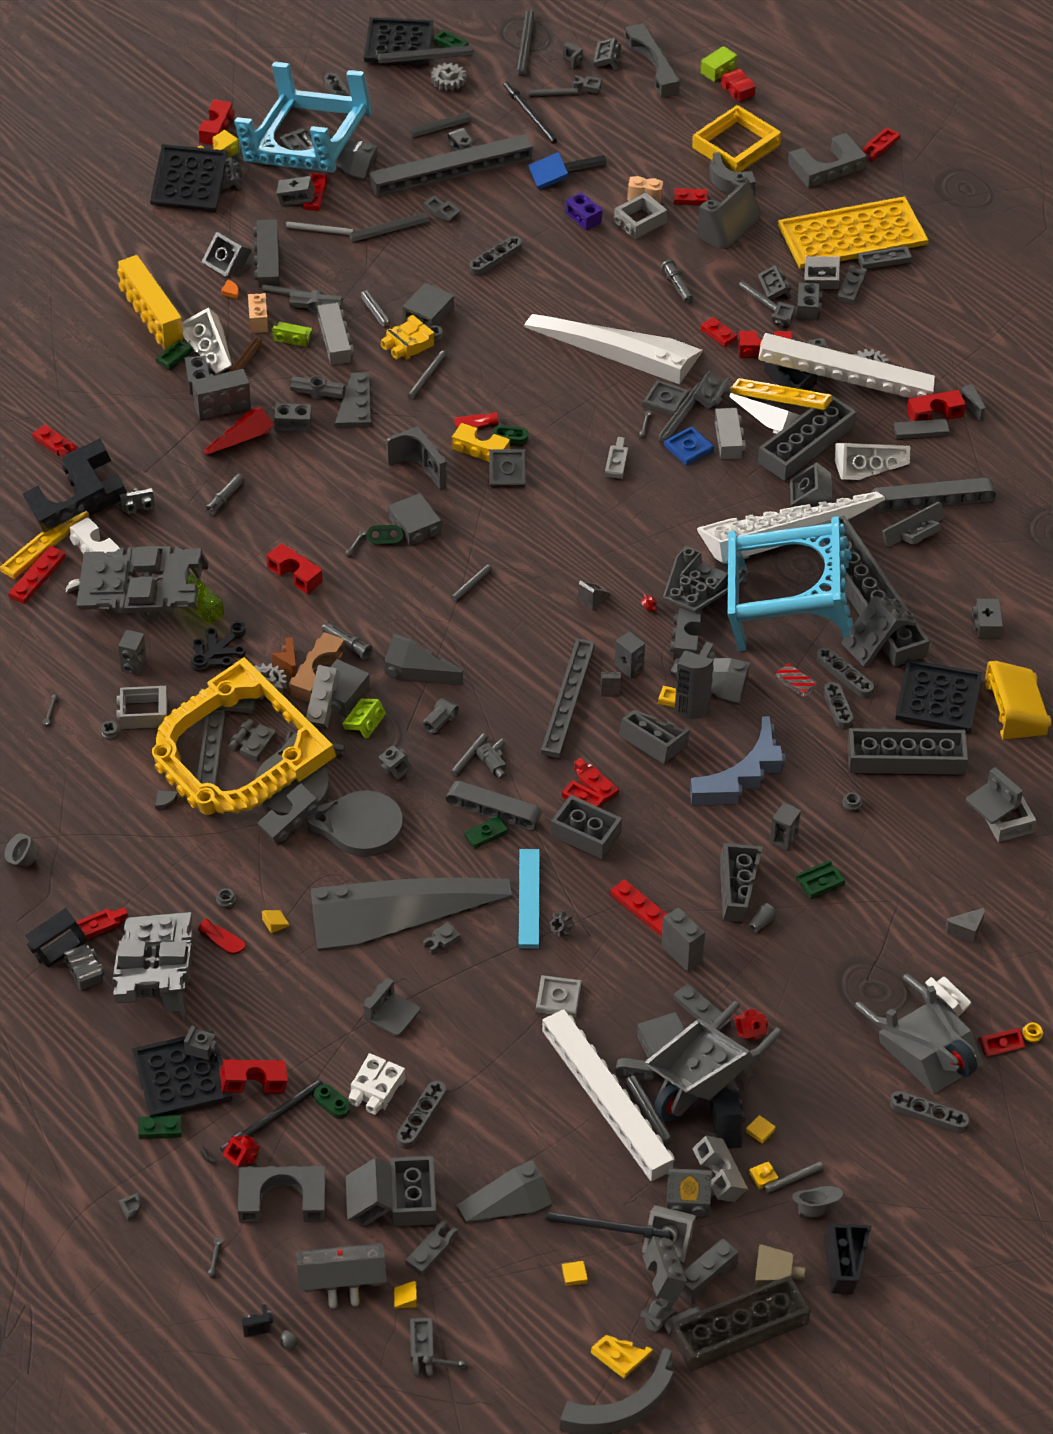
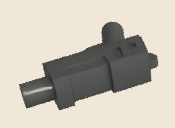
[477,739,506,779]

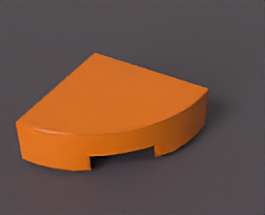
[221,280,239,299]

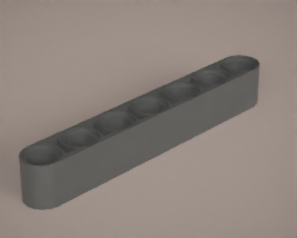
[871,478,997,512]

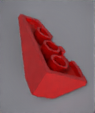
[202,407,274,454]

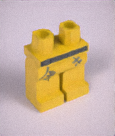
[381,315,434,360]

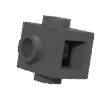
[378,745,412,780]

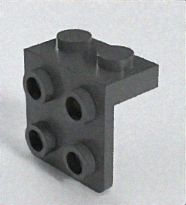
[363,977,420,1037]

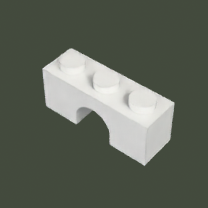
[70,517,120,554]

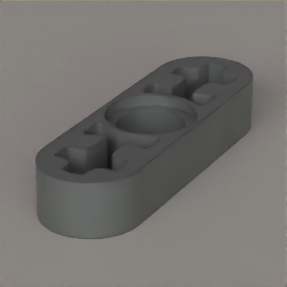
[824,682,853,729]

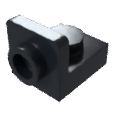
[241,1303,273,1337]

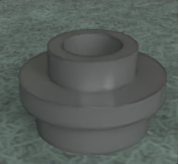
[842,792,862,811]
[216,888,236,908]

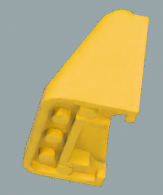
[984,661,1051,740]

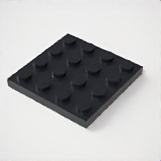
[364,17,433,66]
[150,144,228,212]
[895,659,982,733]
[132,1030,233,1117]

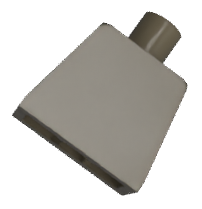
[754,1244,805,1292]

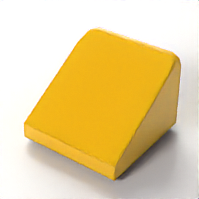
[262,910,289,934]
[394,1281,417,1308]

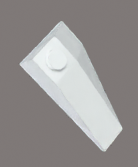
[182,308,232,374]
[730,393,801,434]
[835,443,910,480]

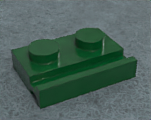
[796,860,845,899]

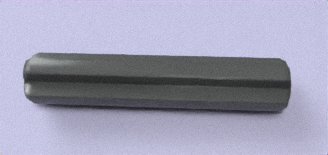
[361,290,390,327]

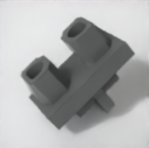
[120,488,155,514]
[640,1298,676,1331]

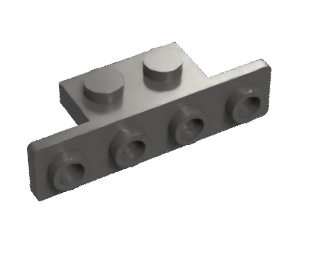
[882,502,944,547]

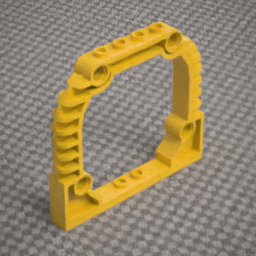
[152,657,336,815]

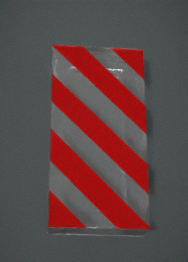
[775,663,817,697]

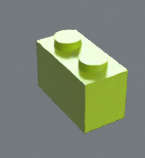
[700,46,737,82]

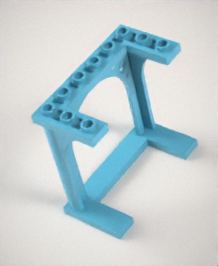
[234,62,372,172]
[728,516,853,651]

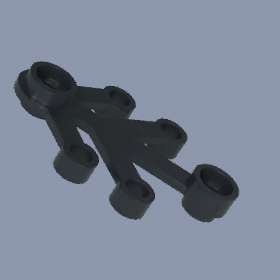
[190,621,246,671]

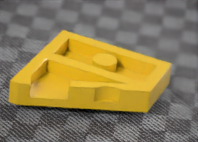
[591,1335,652,1379]

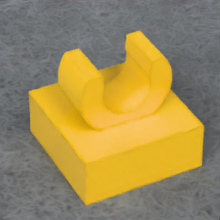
[749,1161,779,1190]

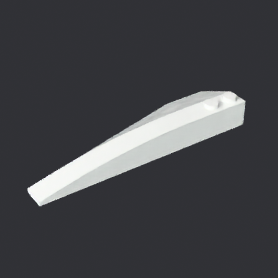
[524,314,702,384]
[697,492,885,564]

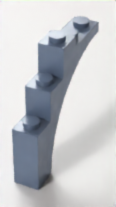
[690,716,786,805]

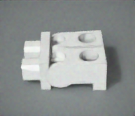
[349,1053,406,1115]

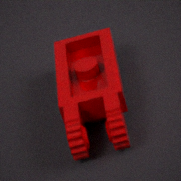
[862,128,900,162]
[32,424,78,457]

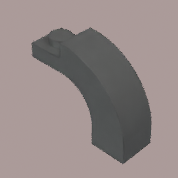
[709,152,756,195]

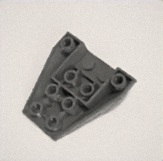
[663,546,749,613]

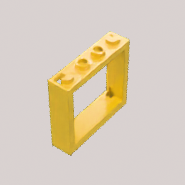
[692,105,781,172]

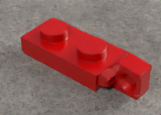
[574,758,619,803]
[76,907,128,939]

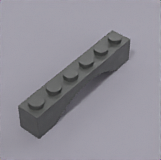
[625,23,681,98]

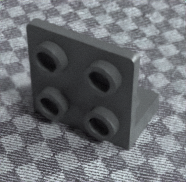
[965,767,1023,824]

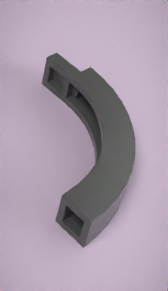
[560,1348,674,1434]

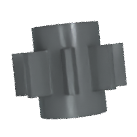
[549,911,575,937]

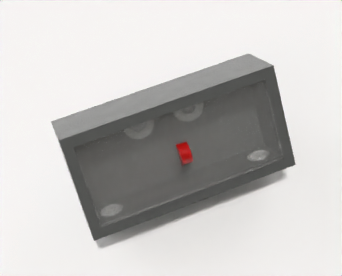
[296,1243,387,1309]

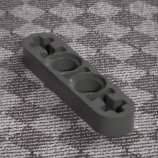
[324,73,351,116]
[469,236,522,276]
[816,647,874,698]
[397,1081,446,1149]
[890,1091,969,1133]

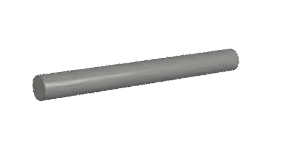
[286,222,354,235]

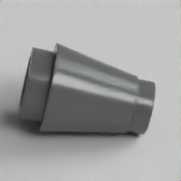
[749,903,777,933]

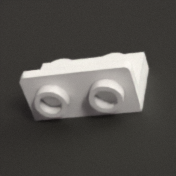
[925,977,971,1017]

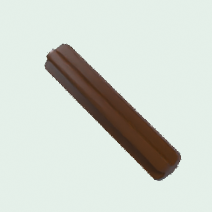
[231,337,262,371]

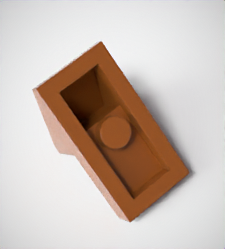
[272,637,296,678]

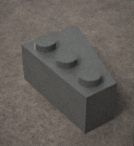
[619,710,691,764]

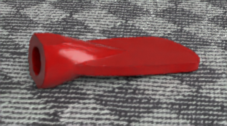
[454,412,499,428]
[198,918,246,954]

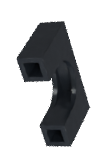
[61,438,127,516]
[23,460,109,533]

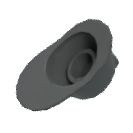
[4,833,41,867]
[792,1186,843,1218]

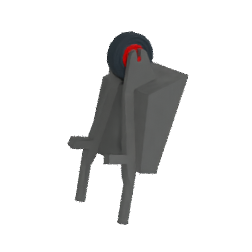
[855,973,984,1094]
[643,1001,783,1122]

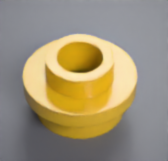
[1022,1022,1043,1042]

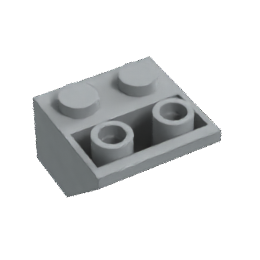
[805,256,840,289]

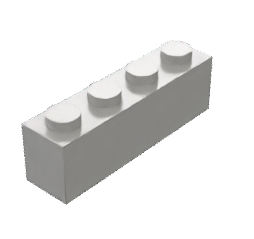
[318,303,354,365]

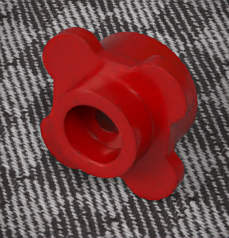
[641,594,658,612]

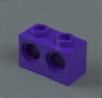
[566,192,603,231]

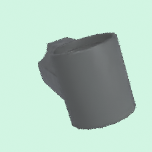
[423,698,459,734]

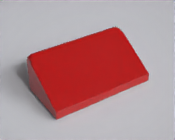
[978,1028,1025,1057]

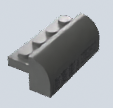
[674,642,715,719]

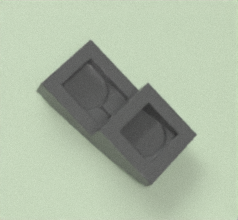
[423,195,461,221]

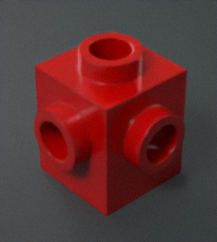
[734,1009,769,1040]
[222,1135,260,1167]

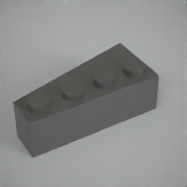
[254,219,279,287]
[720,843,763,922]

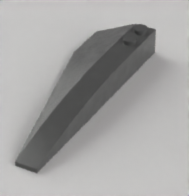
[311,878,512,951]

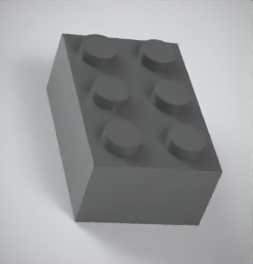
[192,369,251,420]
[551,795,622,859]
[390,1156,436,1226]

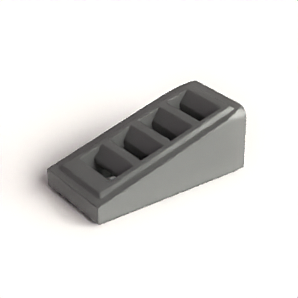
[960,384,986,421]

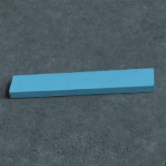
[519,849,539,949]

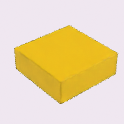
[658,686,676,708]
[746,1115,776,1144]
[562,1261,587,1286]

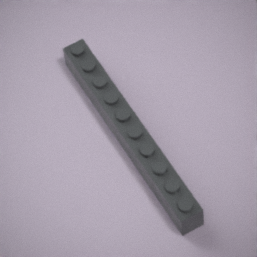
[370,134,533,197]

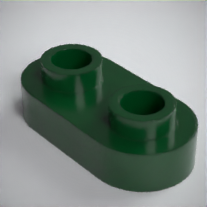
[493,425,528,445]
[366,525,403,544]
[314,1085,350,1119]

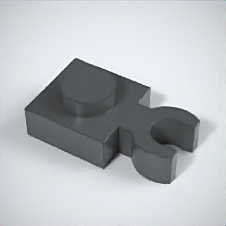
[572,75,602,94]
[423,922,460,954]

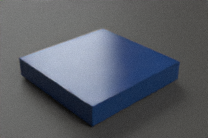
[528,152,569,190]
[664,426,714,466]

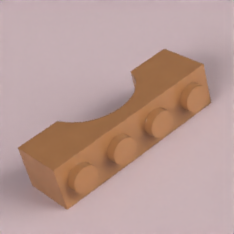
[289,632,345,703]

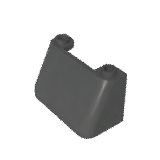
[698,172,760,249]

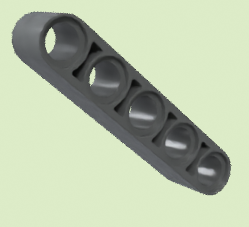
[446,781,542,830]

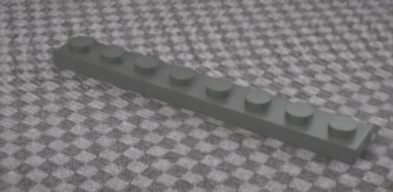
[541,638,595,758]

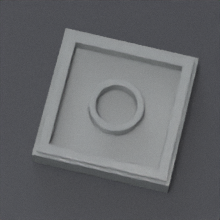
[536,975,582,1017]

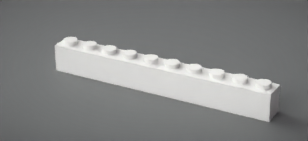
[758,333,935,398]
[542,1009,674,1182]

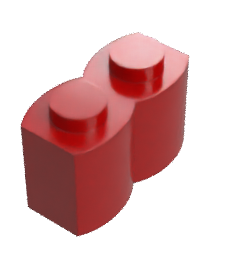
[721,69,756,102]

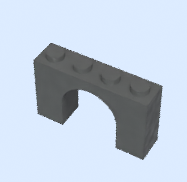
[788,133,867,188]
[238,1165,326,1223]

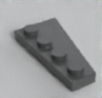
[335,373,371,428]

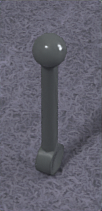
[639,411,651,437]
[345,530,366,557]
[42,694,59,727]
[207,1237,222,1277]
[423,1355,467,1369]

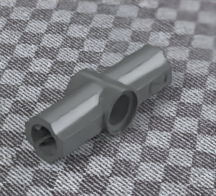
[289,290,343,313]
[290,376,346,399]

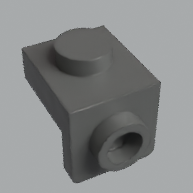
[563,42,584,69]
[771,302,796,327]

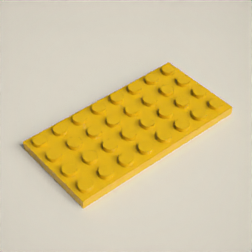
[778,197,928,269]

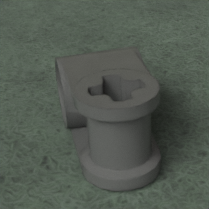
[447,128,472,151]

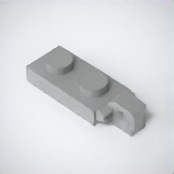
[605,437,628,479]

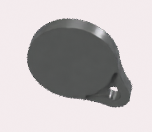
[255,734,330,816]
[307,790,403,856]

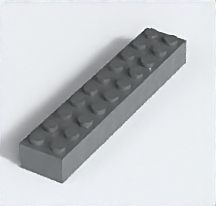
[811,516,930,667]

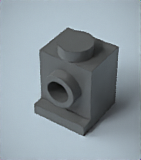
[184,1025,218,1060]

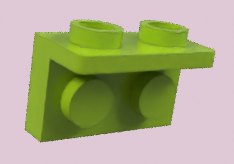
[272,322,312,347]
[342,698,386,738]

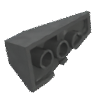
[309,139,378,181]
[385,634,463,685]
[671,658,750,705]
[456,1160,552,1224]

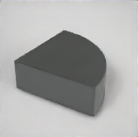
[155,790,178,810]
[119,1192,140,1221]

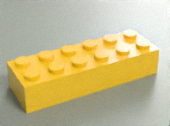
[117,255,184,349]

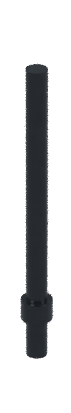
[503,82,557,144]
[220,1079,324,1153]
[545,1212,671,1239]

